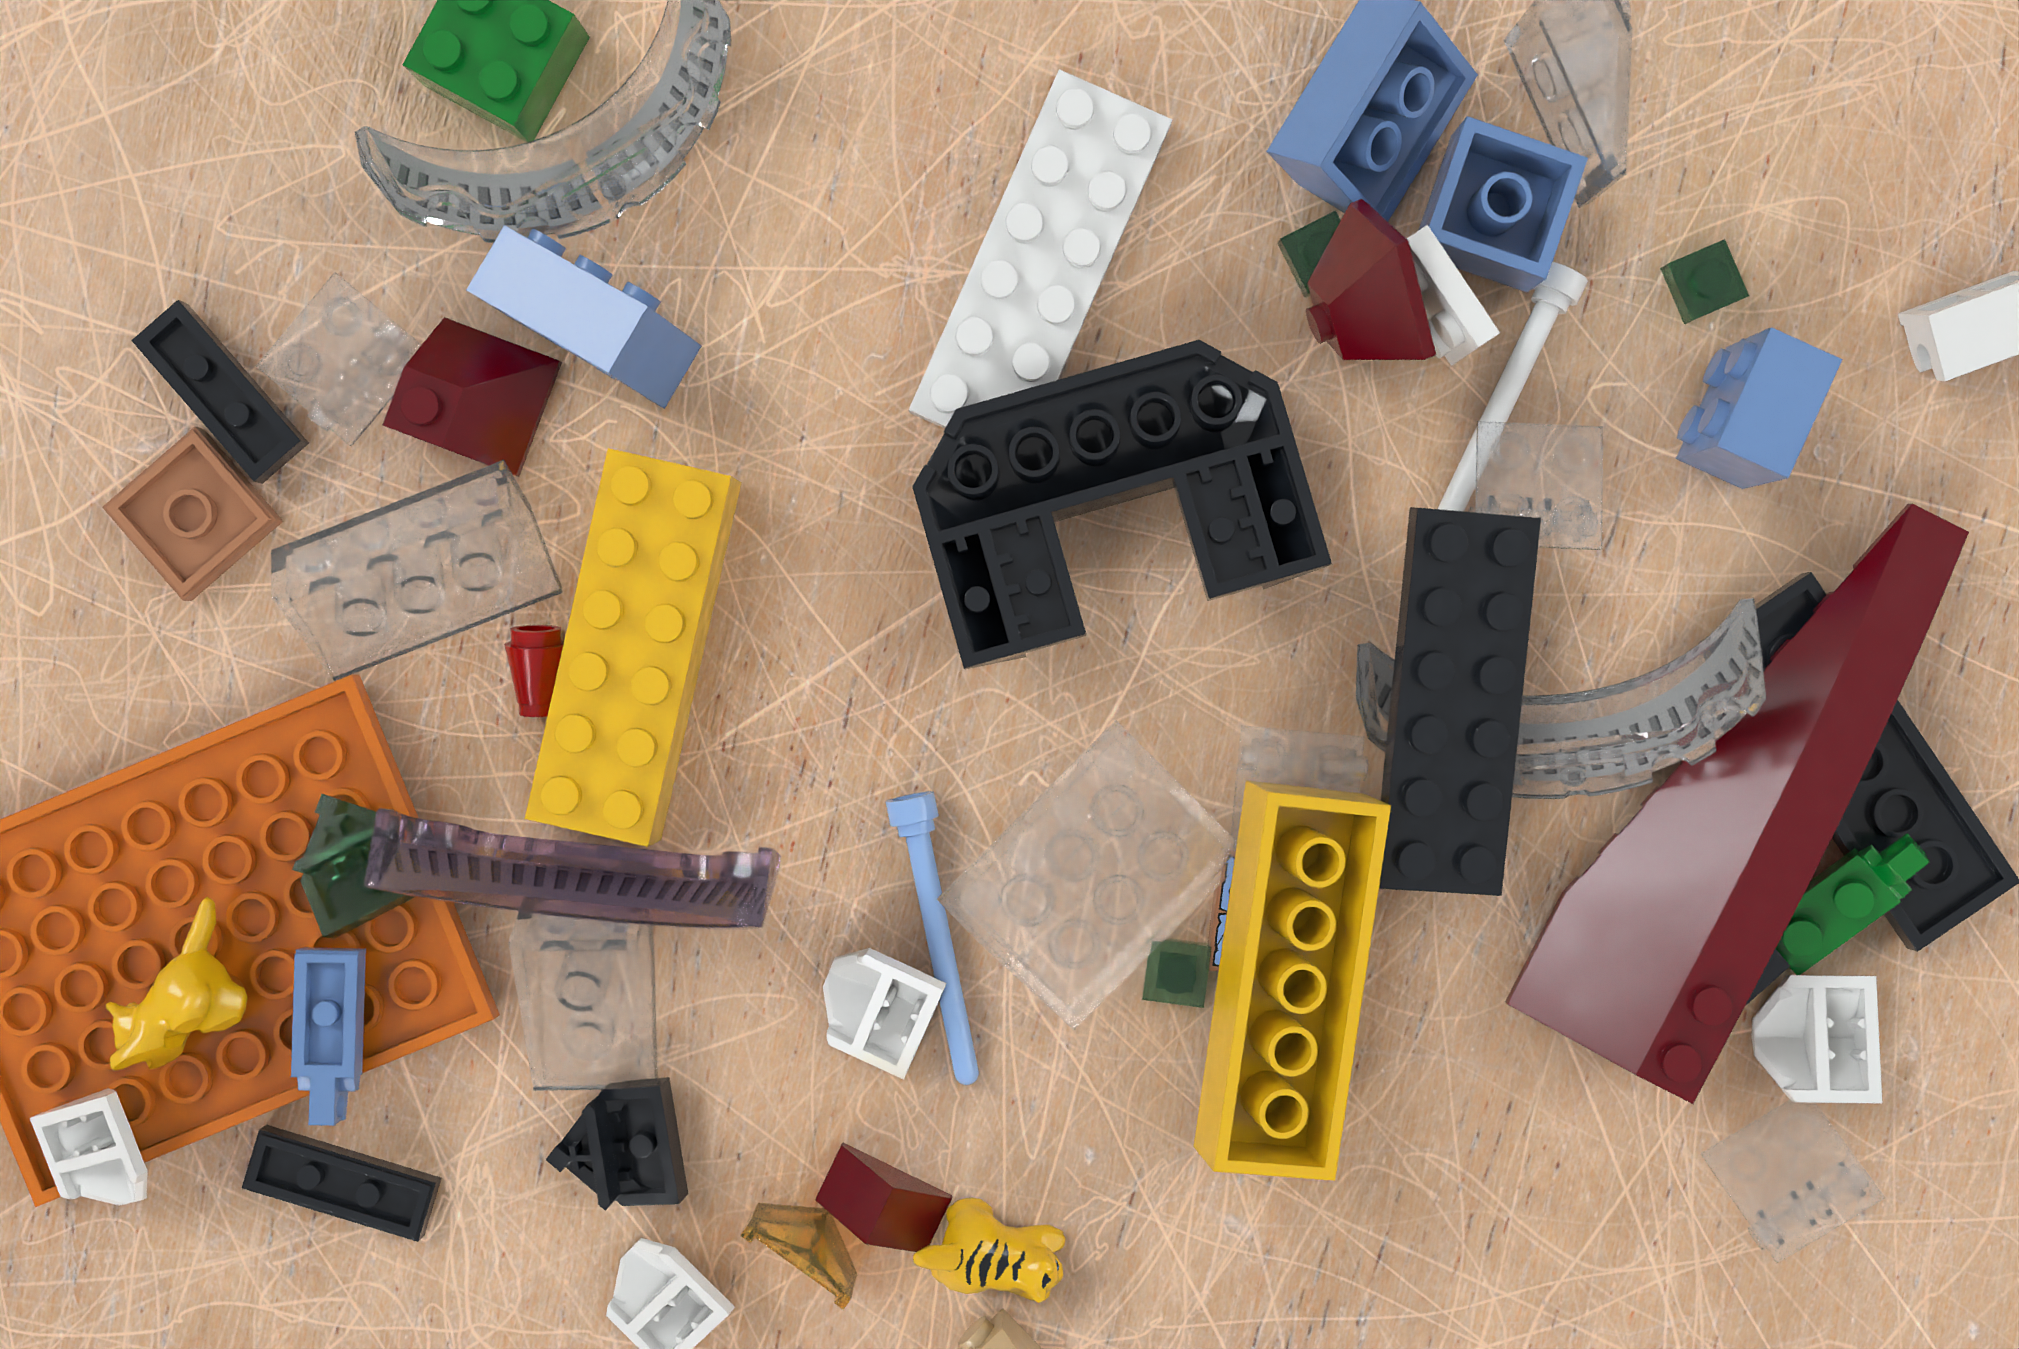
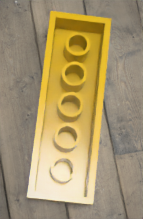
[525,448,742,847]
[1193,780,1391,1181]

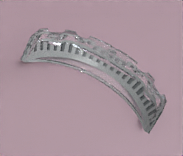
[354,0,731,243]
[1356,598,1766,799]

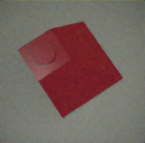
[1306,199,1436,360]
[382,317,562,477]

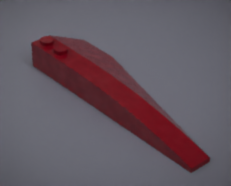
[1505,503,1969,1104]

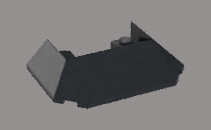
[912,340,1332,670]

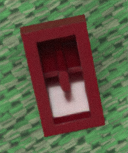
[815,1142,953,1252]

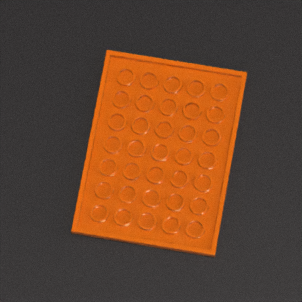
[0,674,500,1207]

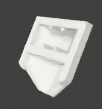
[823,948,947,1080]
[1751,975,1882,1103]
[30,1088,148,1206]
[606,1238,735,1349]

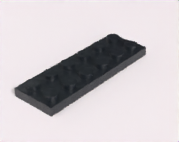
[1379,507,1541,896]
[1700,572,2019,952]

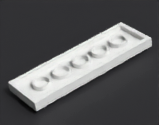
[909,69,1173,428]

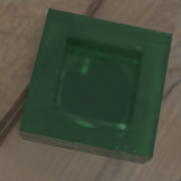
[1277,210,1341,298]
[1660,239,1749,325]
[1142,936,1212,1008]

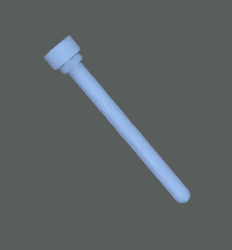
[885,791,979,1085]

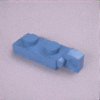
[291,947,366,1126]

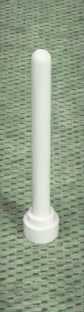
[1438,262,1588,511]

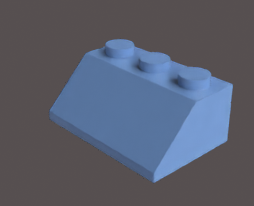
[1266,0,1478,222]

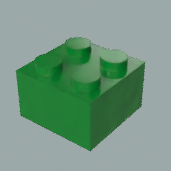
[402,0,590,145]

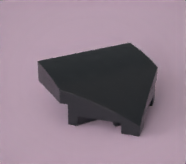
[546,1077,688,1211]

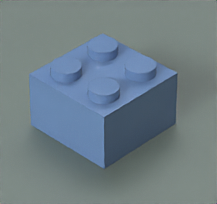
[1418,116,1588,293]
[1676,327,1843,489]

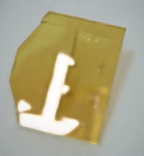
[740,1203,858,1310]

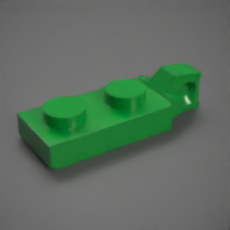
[1775,833,1929,975]

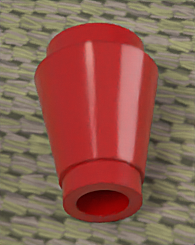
[504,625,564,717]

